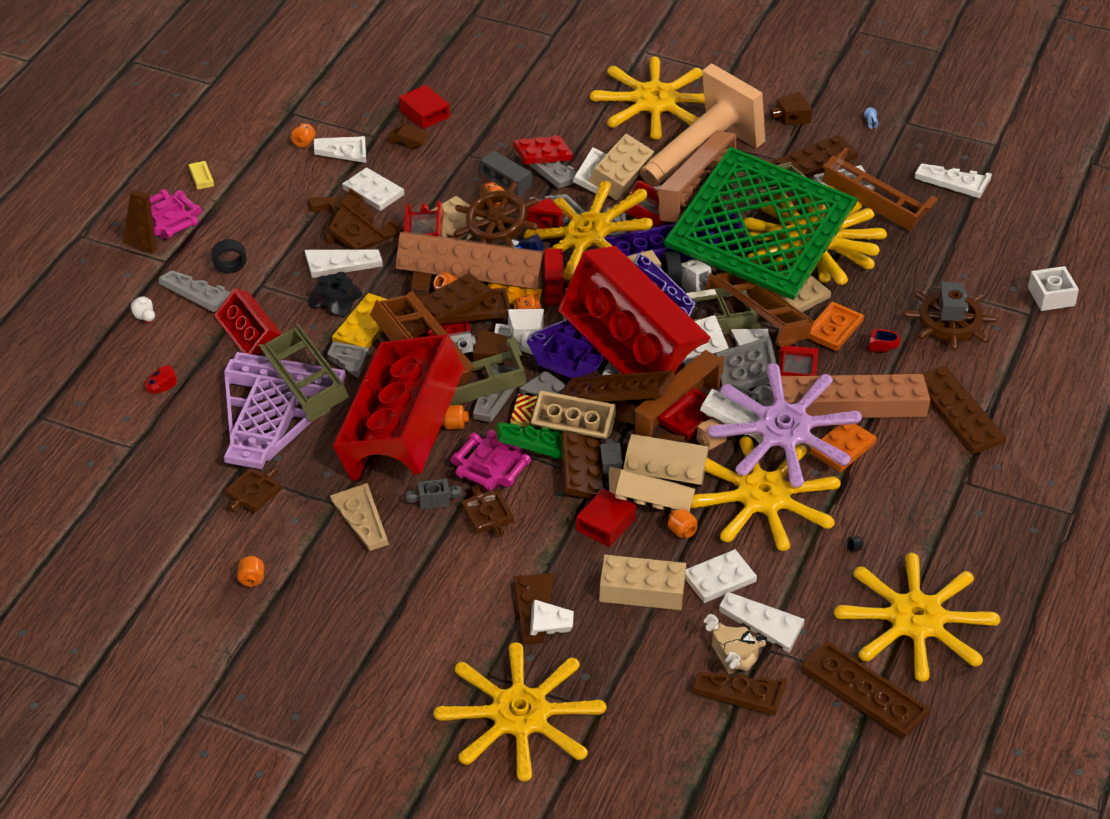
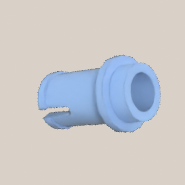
[864,108,879,129]

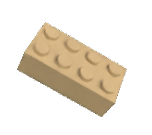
[588,134,654,200]
[599,555,686,610]

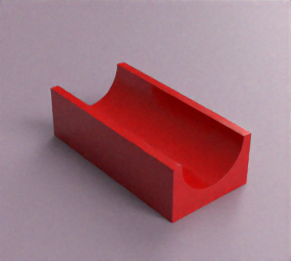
[558,246,711,374]
[333,334,465,481]

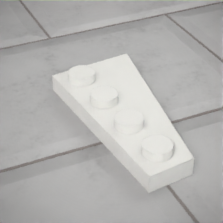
[915,164,992,198]
[305,250,382,278]
[719,592,805,653]

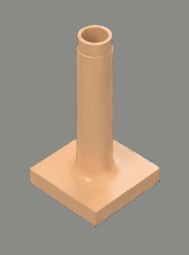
[640,63,765,187]

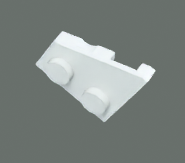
[530,600,574,635]

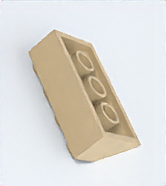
[531,391,616,439]
[623,434,709,486]
[609,467,695,512]

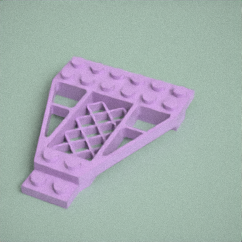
[224,352,346,469]

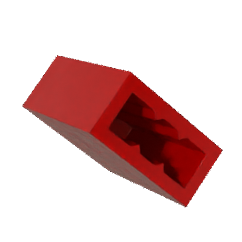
[399,85,450,129]
[576,488,637,548]

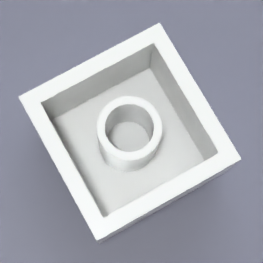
[1028,266,1079,311]

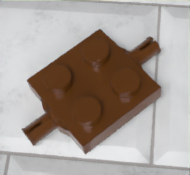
[224,466,281,513]
[461,485,514,537]

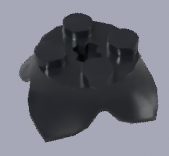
[309,272,362,318]

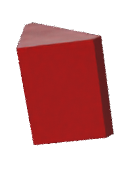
[527,198,563,240]

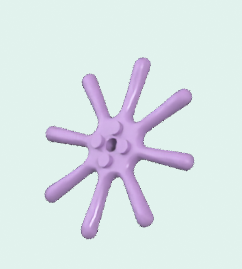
[707,363,862,488]

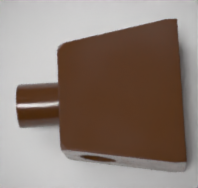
[770,92,812,125]
[473,330,510,365]

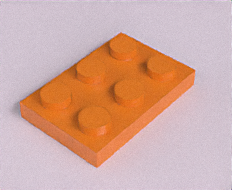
[809,302,864,351]
[810,424,877,472]

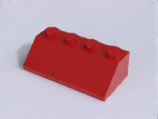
[214,287,282,356]

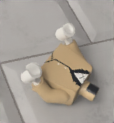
[704,614,766,674]

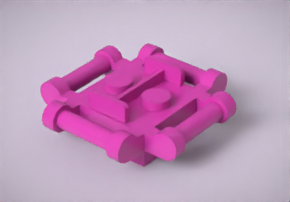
[150,189,202,239]
[450,430,531,491]

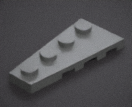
[516,153,577,189]
[159,270,232,312]
[473,364,516,422]

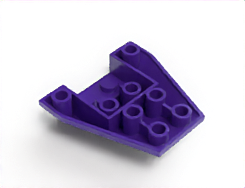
[633,253,696,317]
[527,319,603,378]

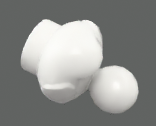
[131,296,155,323]

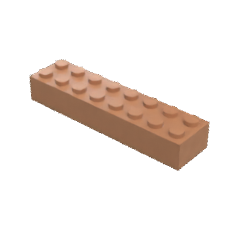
[657,131,736,223]
[396,231,544,289]
[771,374,930,418]

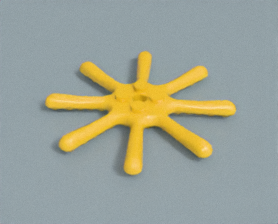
[589,56,705,140]
[524,181,653,280]
[743,186,880,285]
[748,198,887,283]
[691,436,841,551]
[834,553,1000,682]
[433,642,607,782]

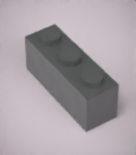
[480,151,532,196]

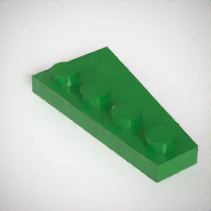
[495,423,562,459]

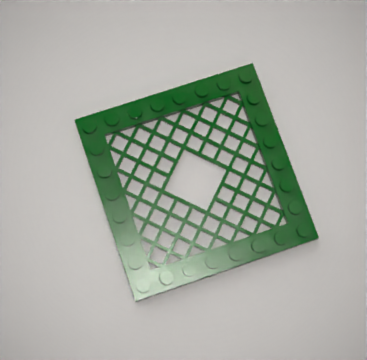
[664,147,858,300]

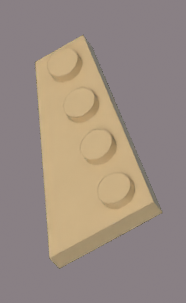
[330,483,389,551]

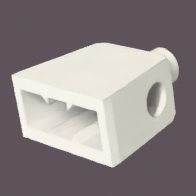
[681,259,711,302]
[508,309,544,348]

